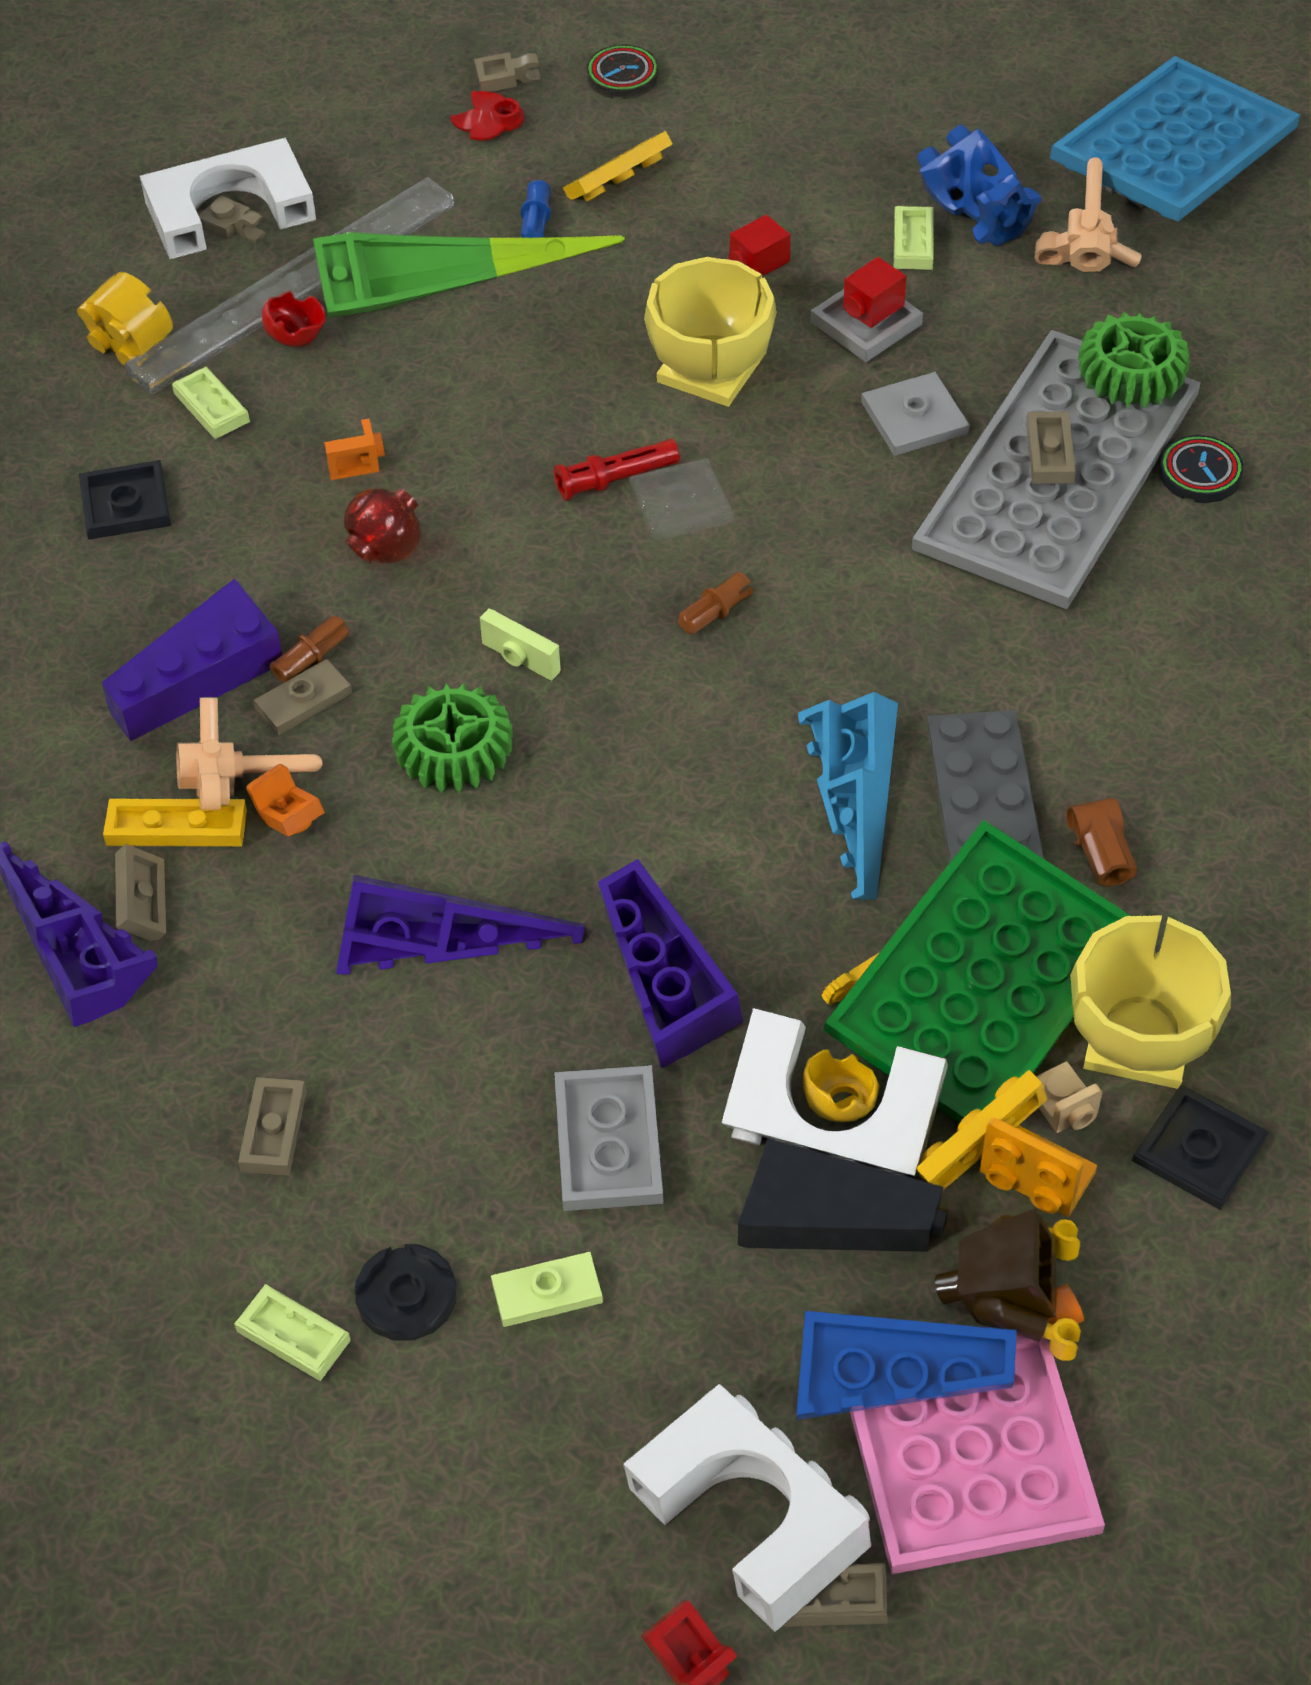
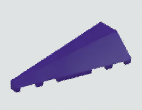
[0,841,158,1027]
[336,875,585,975]

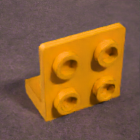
[980,1117,1097,1217]

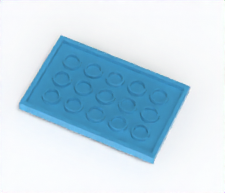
[1050,56,1300,222]

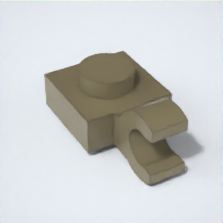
[474,52,541,92]
[198,195,266,243]

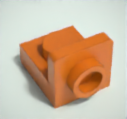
[324,418,385,480]

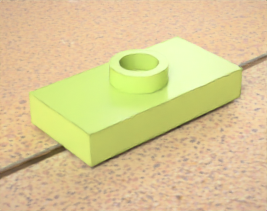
[894,206,934,270]
[172,366,250,439]
[480,609,561,681]
[491,1252,603,1327]
[235,1284,351,1381]

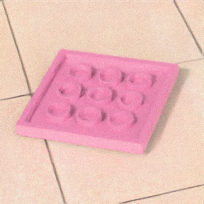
[850,1335,1105,1575]

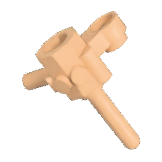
[1035,157,1141,272]
[176,697,323,810]

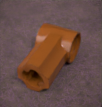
[1066,797,1137,887]

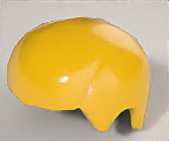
[803,1049,879,1122]

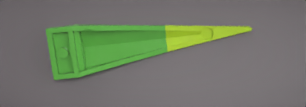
[313,232,625,318]

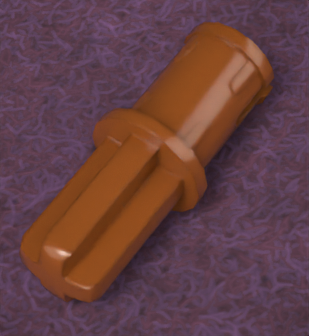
[677,572,753,635]
[269,616,350,683]

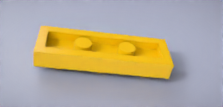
[563,131,673,201]
[103,799,247,847]
[916,1070,1048,1191]

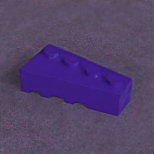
[101,578,282,741]
[598,859,743,1068]

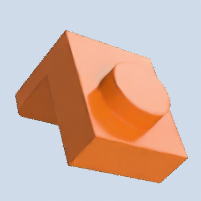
[246,764,325,837]

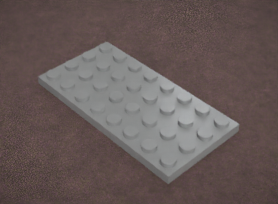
[912,330,1201,609]

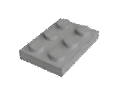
[554,1065,663,1211]

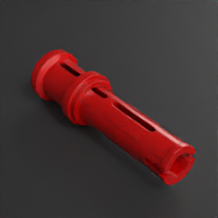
[554,438,680,501]

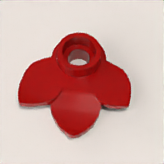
[450,91,524,141]

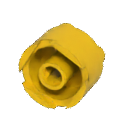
[77,272,173,369]

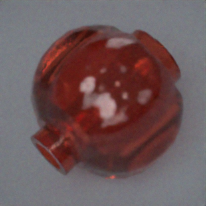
[344,488,421,564]

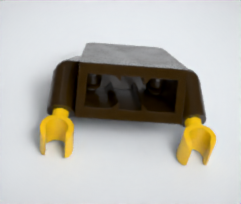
[935,1209,1081,1361]

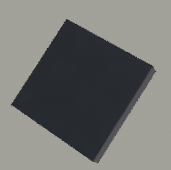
[79,460,171,540]
[1132,1084,1269,1210]

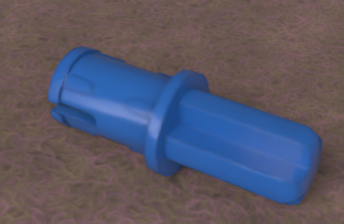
[521,180,551,238]

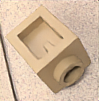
[1036,1061,1102,1133]

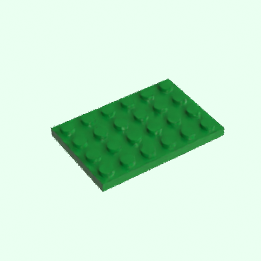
[823,819,1131,1123]

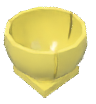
[644,257,777,407]
[1070,915,1231,1089]

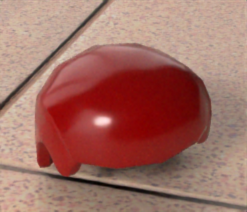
[261,291,327,348]

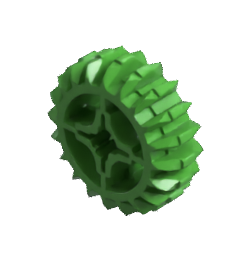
[1078,311,1190,409]
[392,682,513,793]

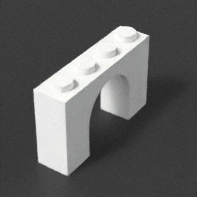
[140,138,316,259]
[721,1008,948,1179]
[624,1384,871,1632]

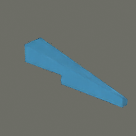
[798,692,898,900]

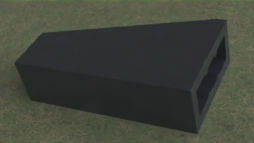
[738,1139,949,1252]

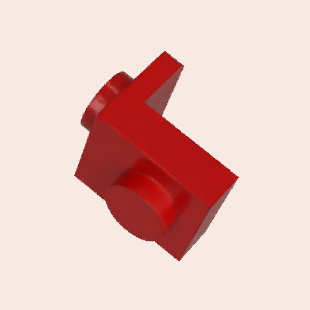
[641,1600,737,1685]

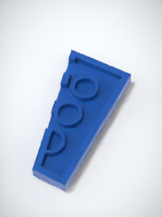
[796,1311,1017,1420]

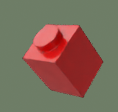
[728,214,791,276]
[843,257,907,329]

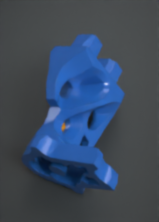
[917,124,1042,246]

